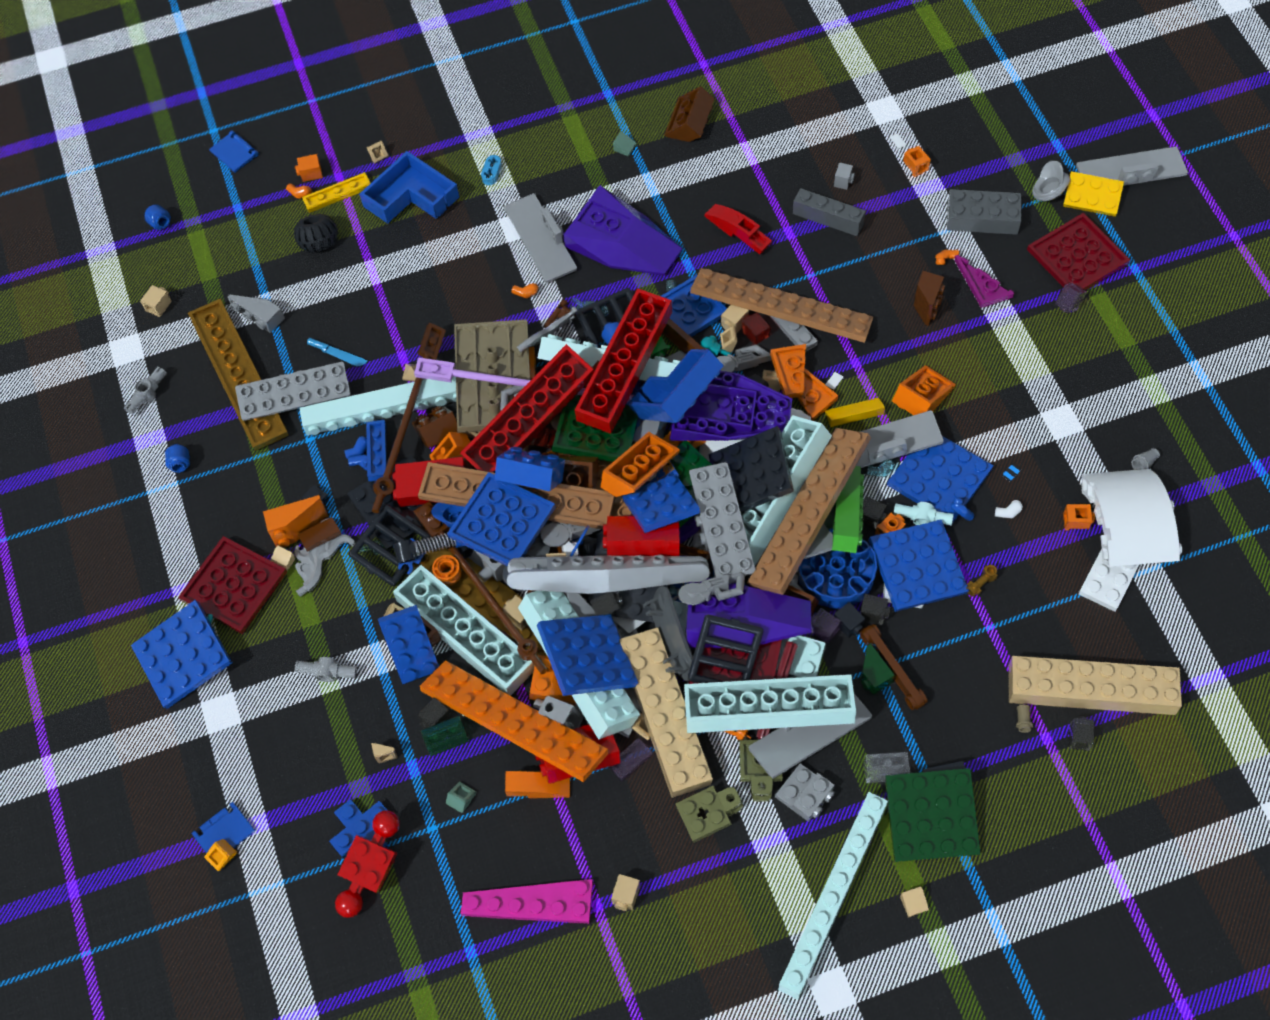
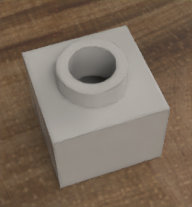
[834,163,855,190]

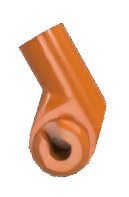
[286,183,312,199]
[935,250,959,265]
[511,283,539,298]

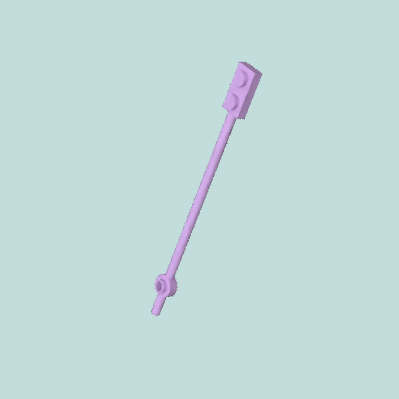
[414,358,634,402]

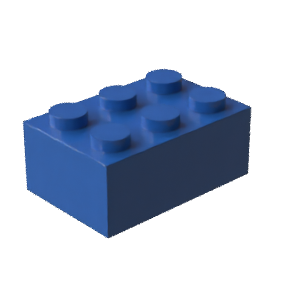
[494,447,565,491]

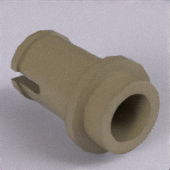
[1016,705,1033,733]

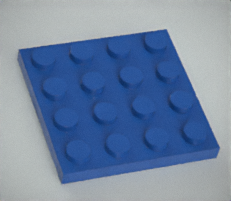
[887,436,993,524]
[447,472,556,566]
[868,520,969,612]
[131,600,232,709]
[537,614,638,696]

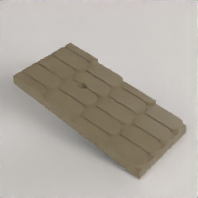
[454,319,530,433]

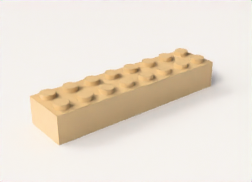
[619,627,713,798]
[1009,656,1182,715]

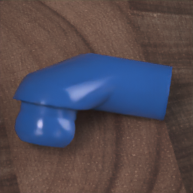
[344,436,367,459]
[348,455,367,470]
[951,498,974,521]

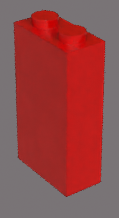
[392,457,466,507]
[603,516,679,556]
[535,725,620,784]

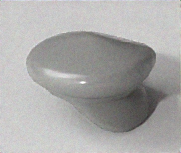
[1032,161,1070,201]

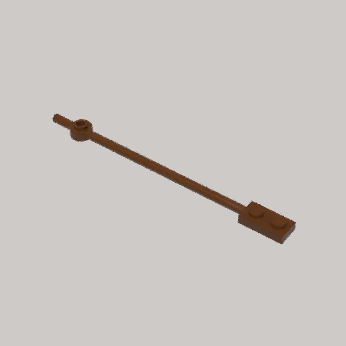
[372,322,446,513]
[413,501,548,674]

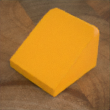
[204,839,237,871]

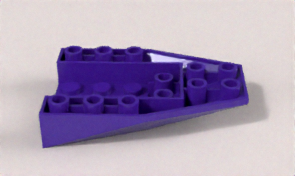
[564,185,682,276]
[670,370,792,441]
[686,578,811,648]

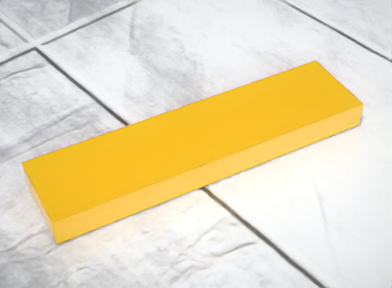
[302,172,371,213]

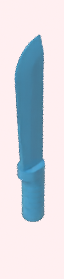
[307,338,367,366]

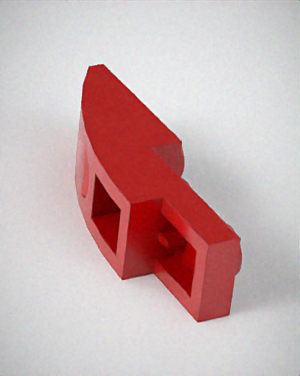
[704,204,772,254]

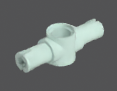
[894,502,954,526]

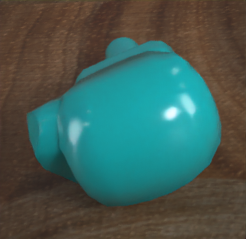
[700,336,731,356]

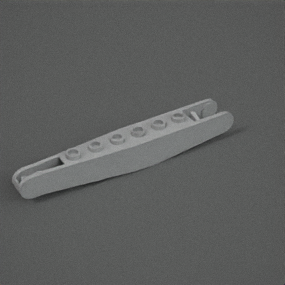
[507,555,710,594]

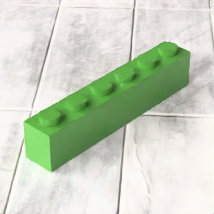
[832,466,864,553]

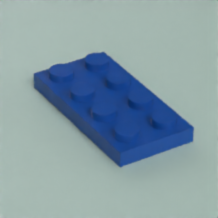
[378,605,439,684]

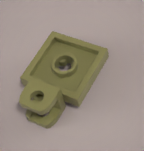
[739,740,782,802]
[676,786,743,843]

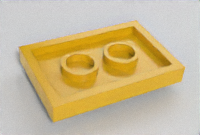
[1063,171,1124,217]

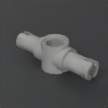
[124,367,167,415]
[295,657,357,682]

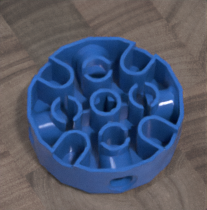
[798,529,877,609]

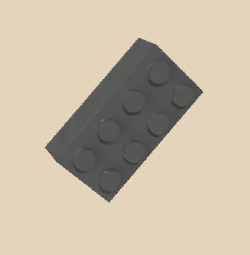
[947,189,1021,235]

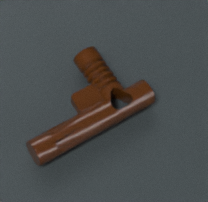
[543,299,576,328]

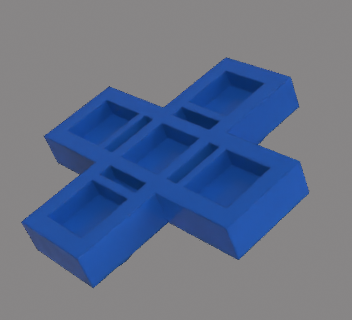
[329,799,389,858]

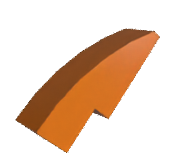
[505,771,570,798]

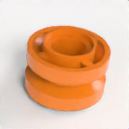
[432,555,462,586]

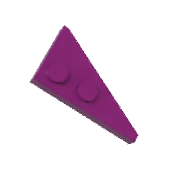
[954,255,1014,308]

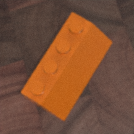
[600,432,680,497]

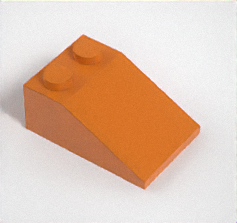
[892,365,956,416]
[263,495,328,548]
[529,655,577,707]

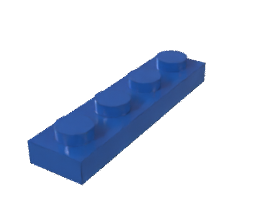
[366,420,387,482]

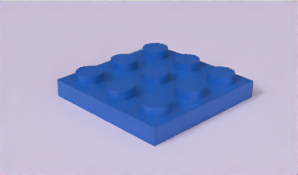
[661,274,727,337]
[622,474,700,533]

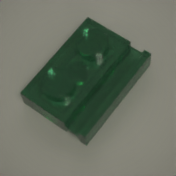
[421,716,469,757]

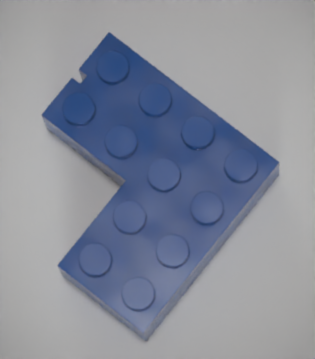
[360,151,459,224]
[627,349,724,423]

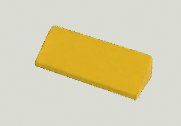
[825,398,885,427]

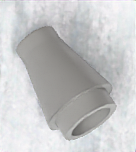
[1131,448,1160,470]

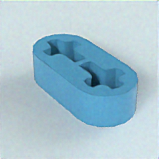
[481,155,502,185]

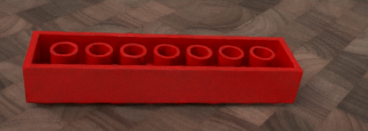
[575,288,672,434]
[460,344,594,473]

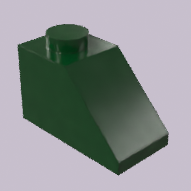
[861,644,895,695]

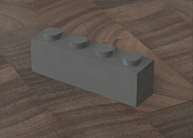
[793,188,866,236]

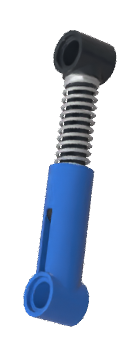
[393,532,465,564]

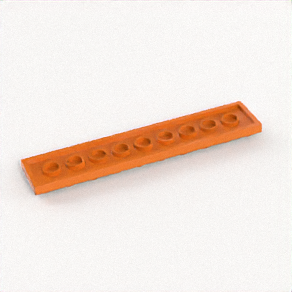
[420,660,608,782]

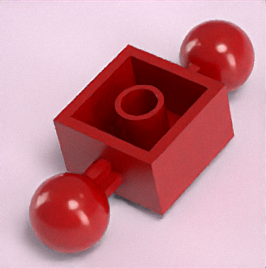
[335,810,400,918]

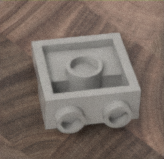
[775,763,835,822]

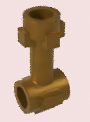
[966,565,998,597]

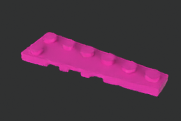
[461,879,593,924]

